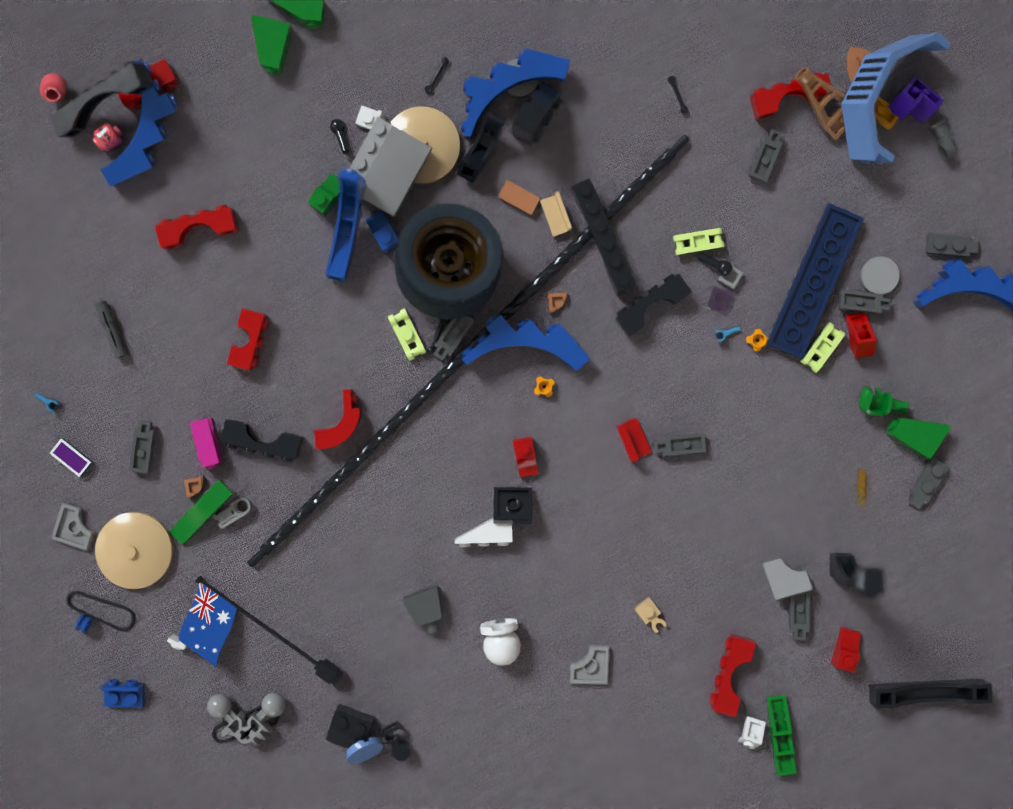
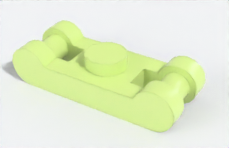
[673,228,725,255]
[388,308,427,361]
[800,322,845,373]

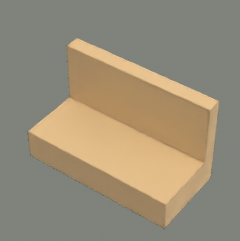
[540,192,572,237]

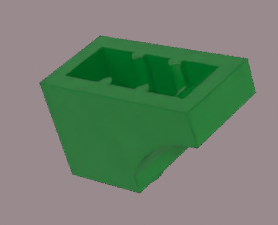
[307,173,339,216]

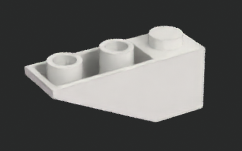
[455,518,512,547]

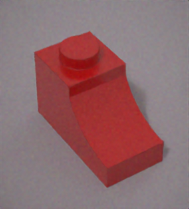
[845,313,877,359]
[512,436,539,477]
[830,626,861,673]

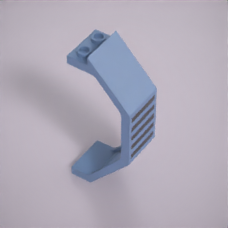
[841,33,951,164]

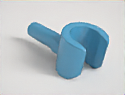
[714,326,741,341]
[34,392,60,412]

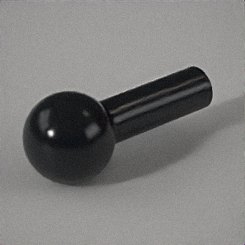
[330,119,349,154]
[697,253,733,276]

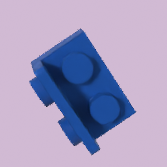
[101,680,145,708]

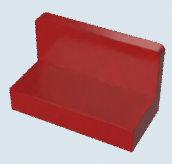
[615,418,651,462]

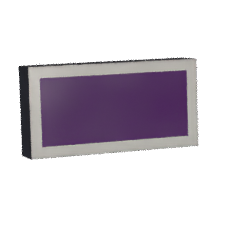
[50,438,93,477]

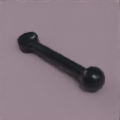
[425,57,449,94]
[667,76,688,113]
[427,318,447,354]

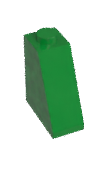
[251,14,293,75]
[886,418,951,459]

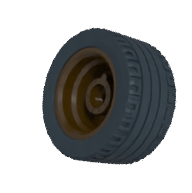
[395,203,504,320]

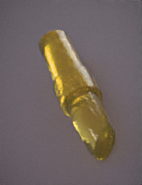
[857,469,867,506]

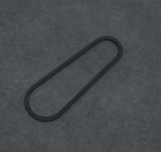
[66,591,135,631]
[212,706,280,743]

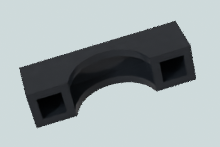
[615,273,692,337]
[220,419,304,462]

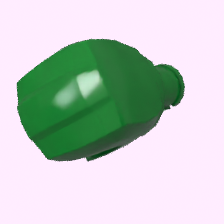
[858,385,909,416]

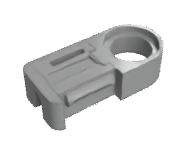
[213,497,252,528]

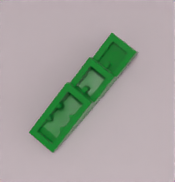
[169,479,234,545]
[766,695,797,776]

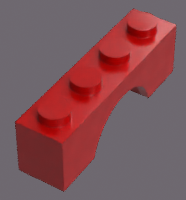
[749,72,831,120]
[154,205,239,250]
[709,633,756,717]

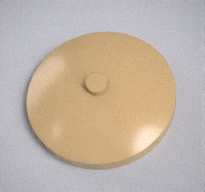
[390,107,460,185]
[95,512,174,589]

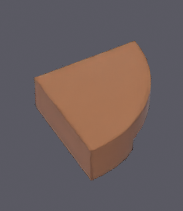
[548,292,567,313]
[184,476,205,499]

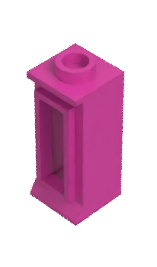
[189,418,223,470]

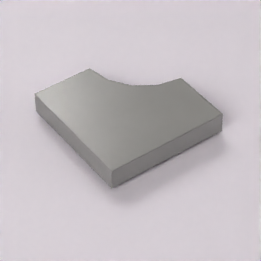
[51,502,95,551]
[762,558,813,601]
[570,645,610,685]

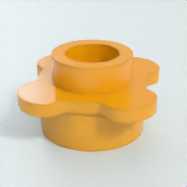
[746,329,768,352]
[534,376,555,397]

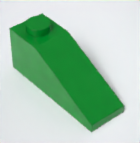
[268,0,326,29]

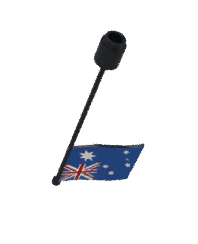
[179,576,343,686]

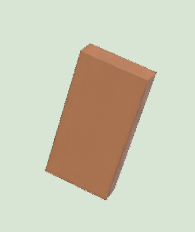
[498,180,541,216]

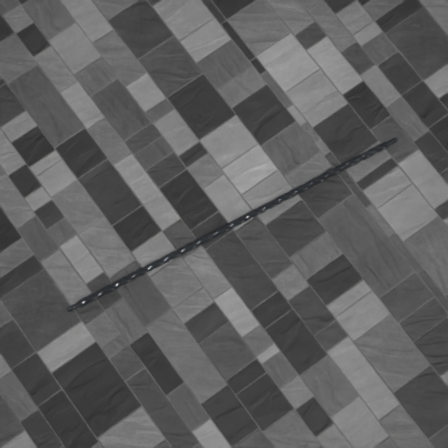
[247,134,690,568]

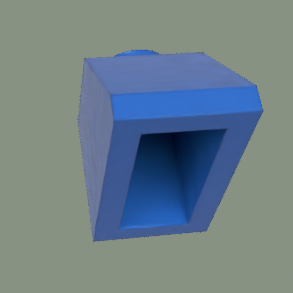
[365,210,398,253]

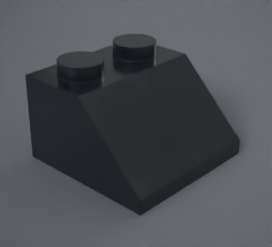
[326,704,374,748]

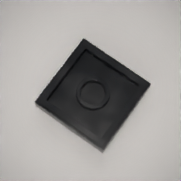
[493,487,532,524]

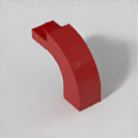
[314,389,362,449]

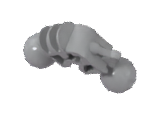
[207,693,286,746]

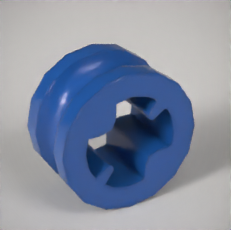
[75,614,92,634]

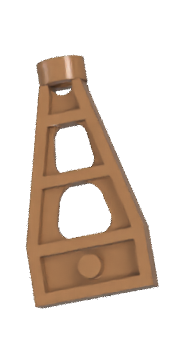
[795,67,846,140]

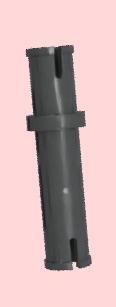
[94,300,127,359]

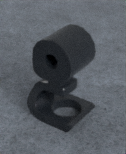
[381,721,411,761]

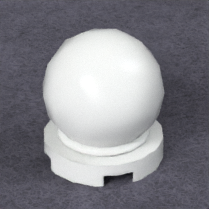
[480,618,521,666]

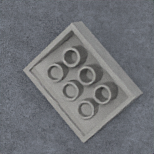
[349,116,433,217]

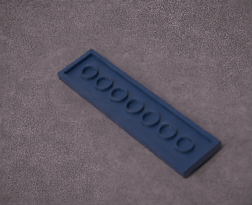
[766,203,864,359]

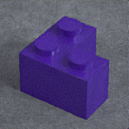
[888,75,944,124]

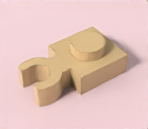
[634,597,667,633]

